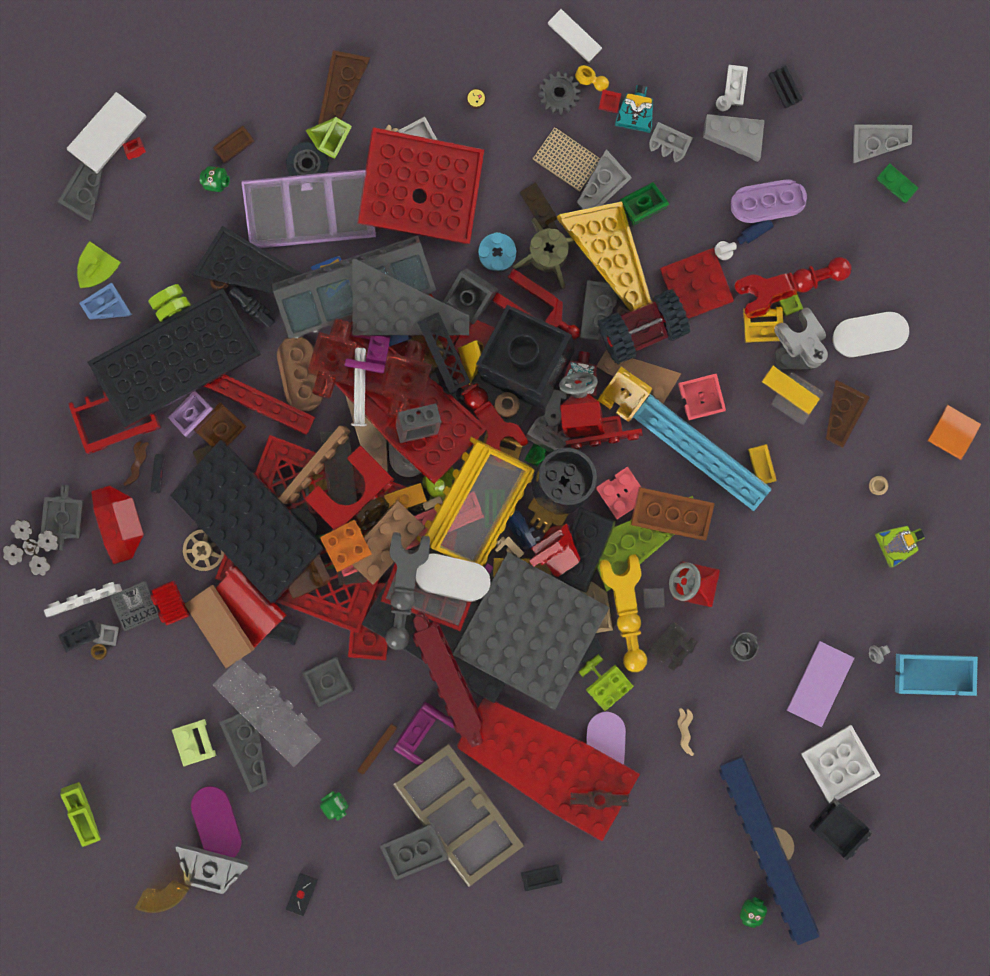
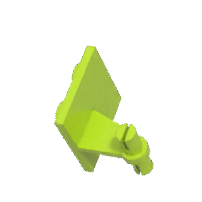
[578,654,634,711]

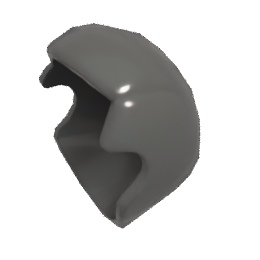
[730,632,759,662]

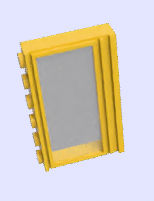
[416,437,535,566]

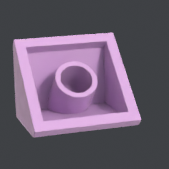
[168,391,214,438]

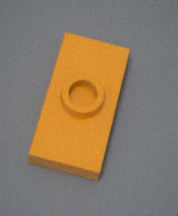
[384,483,427,508]

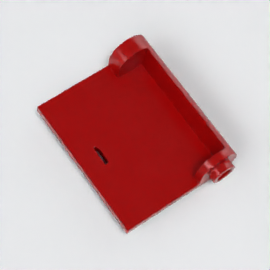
[216,566,287,649]

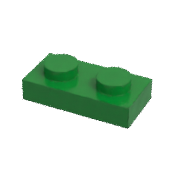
[876,163,918,203]

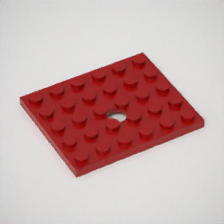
[357,127,484,244]

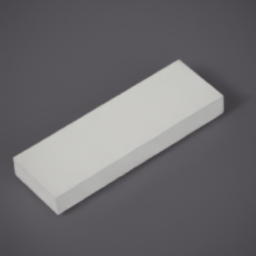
[548,9,602,63]

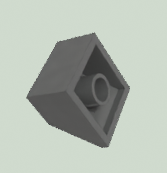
[443,269,499,324]

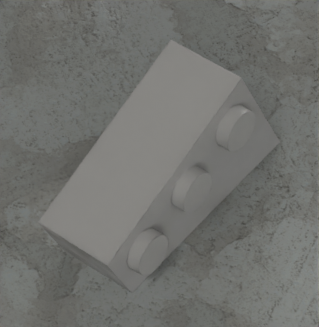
[703,114,764,162]

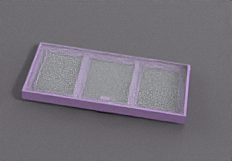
[242,169,376,248]

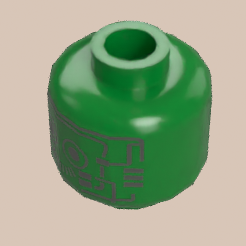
[320,791,348,821]

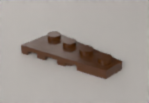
[318,50,370,125]

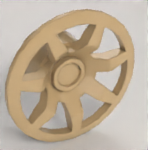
[183,529,224,571]

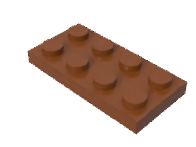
[631,487,715,541]

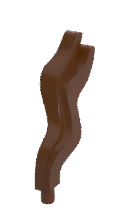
[123,441,149,486]

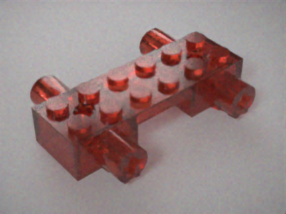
[308,319,432,419]

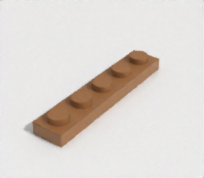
[278,426,351,504]

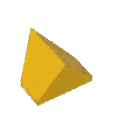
[458,340,484,385]

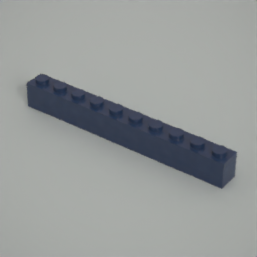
[719,755,820,945]

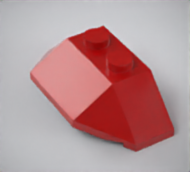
[91,486,144,564]

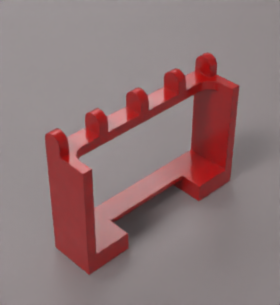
[68,391,161,454]

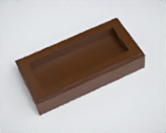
[213,125,255,164]

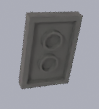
[380,822,449,880]

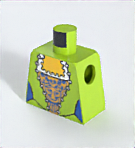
[875,526,925,567]

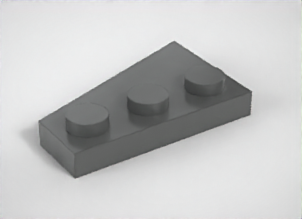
[579,280,619,340]

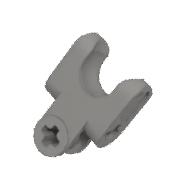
[774,308,828,368]

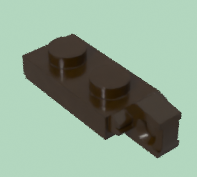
[520,182,559,230]

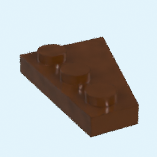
[826,380,870,448]

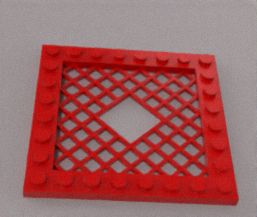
[215,435,407,634]

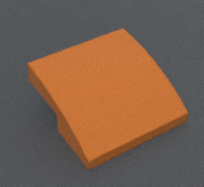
[927,405,981,460]

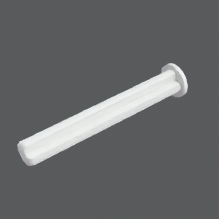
[351,348,367,426]

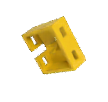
[598,367,652,422]

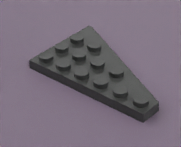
[352,259,469,335]

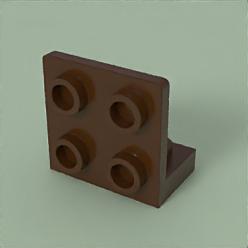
[288,555,330,599]

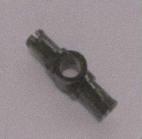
[570,789,629,810]

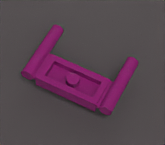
[345,329,391,373]
[393,702,454,766]

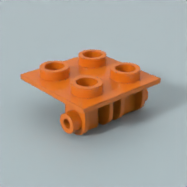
[320,520,372,572]

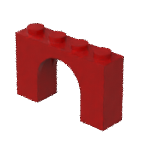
[305,445,394,530]

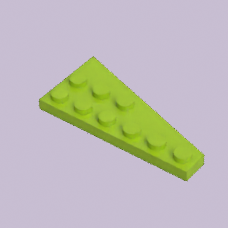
[597,496,693,592]

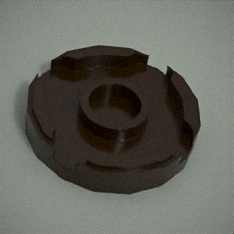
[356,497,389,530]

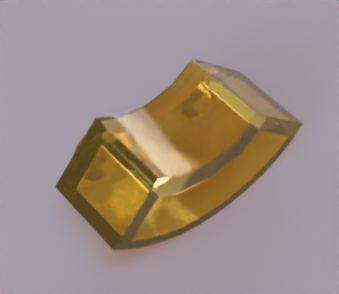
[135,880,190,913]

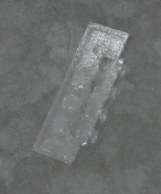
[213,658,322,767]

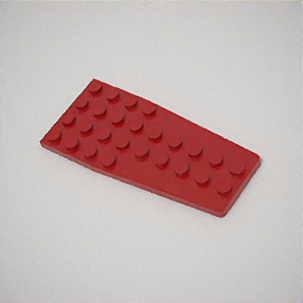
[315,321,488,484]
[457,698,640,841]

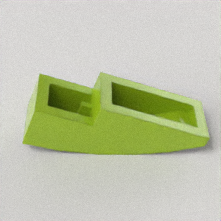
[60,782,101,847]

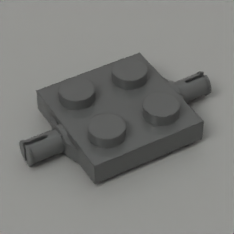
[41,485,84,551]

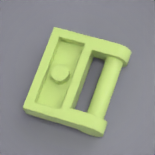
[172,719,217,766]

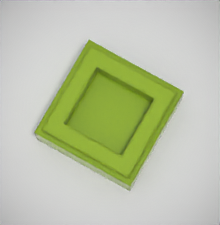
[779,294,803,316]

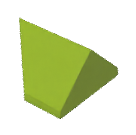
[305,117,352,159]

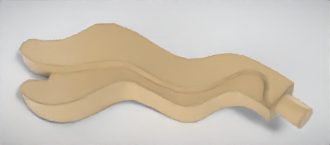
[677,708,694,756]

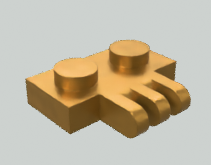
[528,497,568,534]

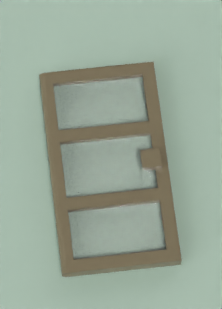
[393,743,524,887]

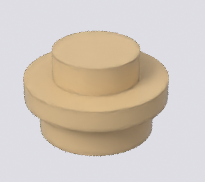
[869,476,888,495]

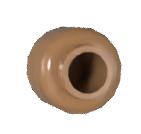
[494,392,520,418]

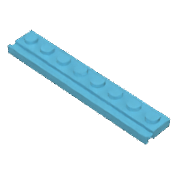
[633,394,772,511]

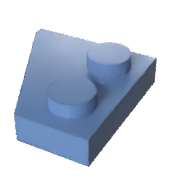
[79,283,132,320]

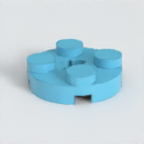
[478,232,517,271]

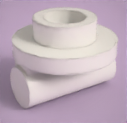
[715,241,737,260]

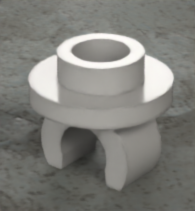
[869,645,890,664]

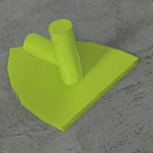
[77,241,121,288]

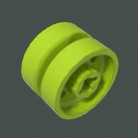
[148,284,191,322]

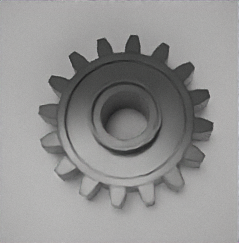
[539,72,581,115]

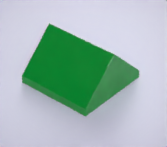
[620,182,669,226]

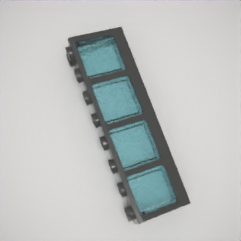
[272,235,436,339]

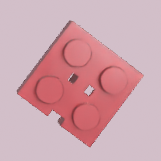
[678,373,726,421]
[595,467,641,520]

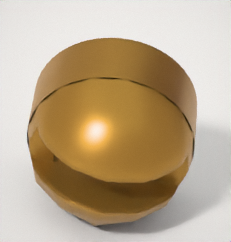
[91,644,107,660]

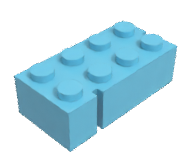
[895,654,978,696]

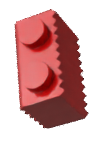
[150,581,190,626]

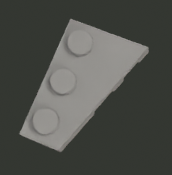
[853,125,912,163]
[576,149,632,210]

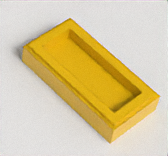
[748,444,777,484]

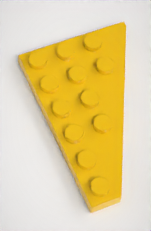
[557,202,651,311]

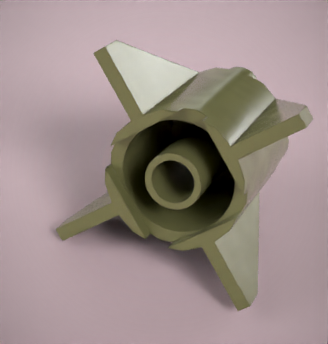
[513,217,577,289]

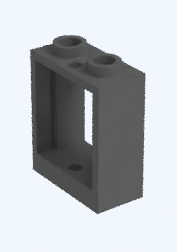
[395,404,441,443]

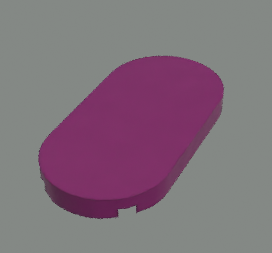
[191,786,242,858]

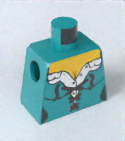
[615,85,653,133]

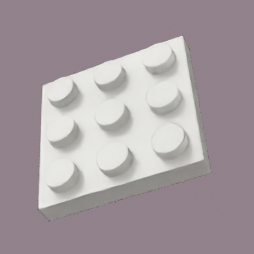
[801,725,880,803]

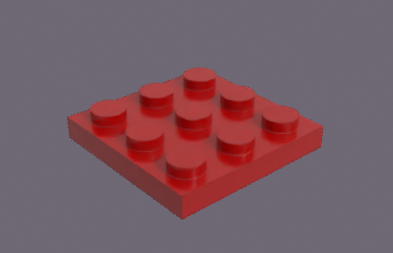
[660,248,734,319]

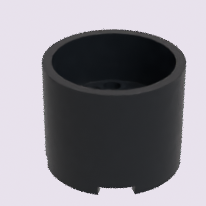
[532,448,597,515]

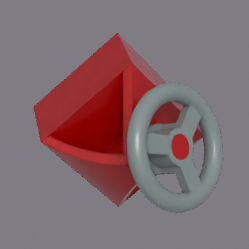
[559,372,604,438]
[669,561,720,607]

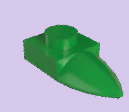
[524,443,547,467]

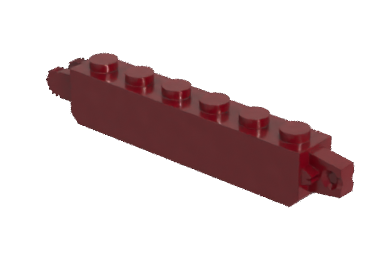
[413,612,483,747]

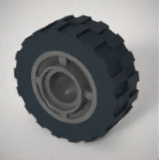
[286,142,329,184]

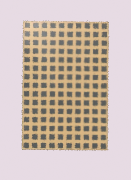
[533,127,600,192]

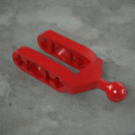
[491,269,580,340]

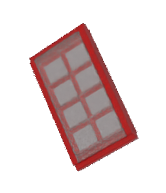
[381,563,471,631]

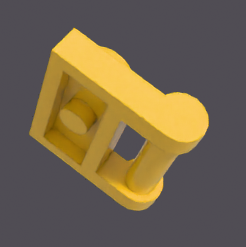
[743,307,783,343]

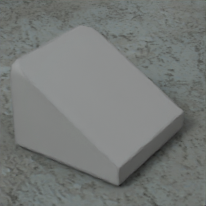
[93,623,119,646]

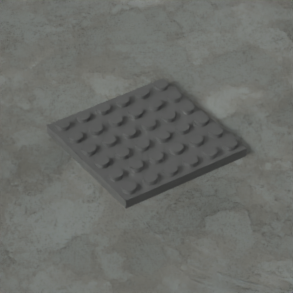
[453,552,610,710]

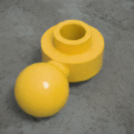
[575,65,609,91]

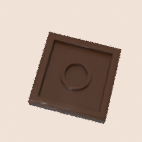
[193,402,247,447]

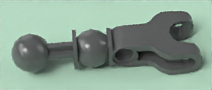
[385,532,430,650]

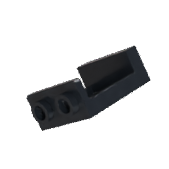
[809,798,872,860]

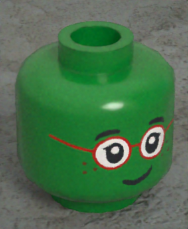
[200,166,230,192]
[739,897,768,928]

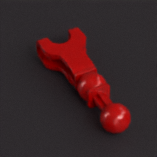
[734,257,852,318]
[444,355,528,463]

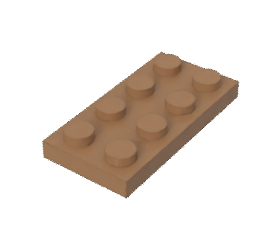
[352,501,425,584]

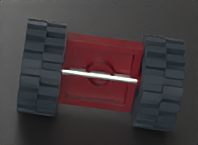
[598,289,690,365]

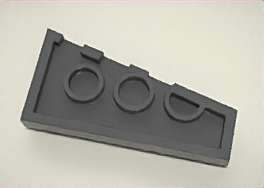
[219,707,268,793]

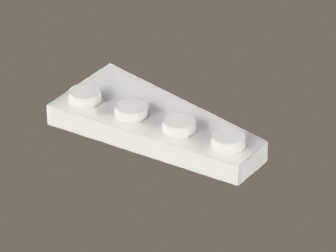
[44,582,122,617]

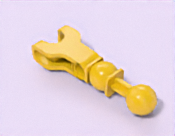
[600,554,647,672]

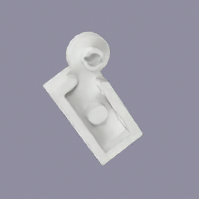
[716,65,748,111]

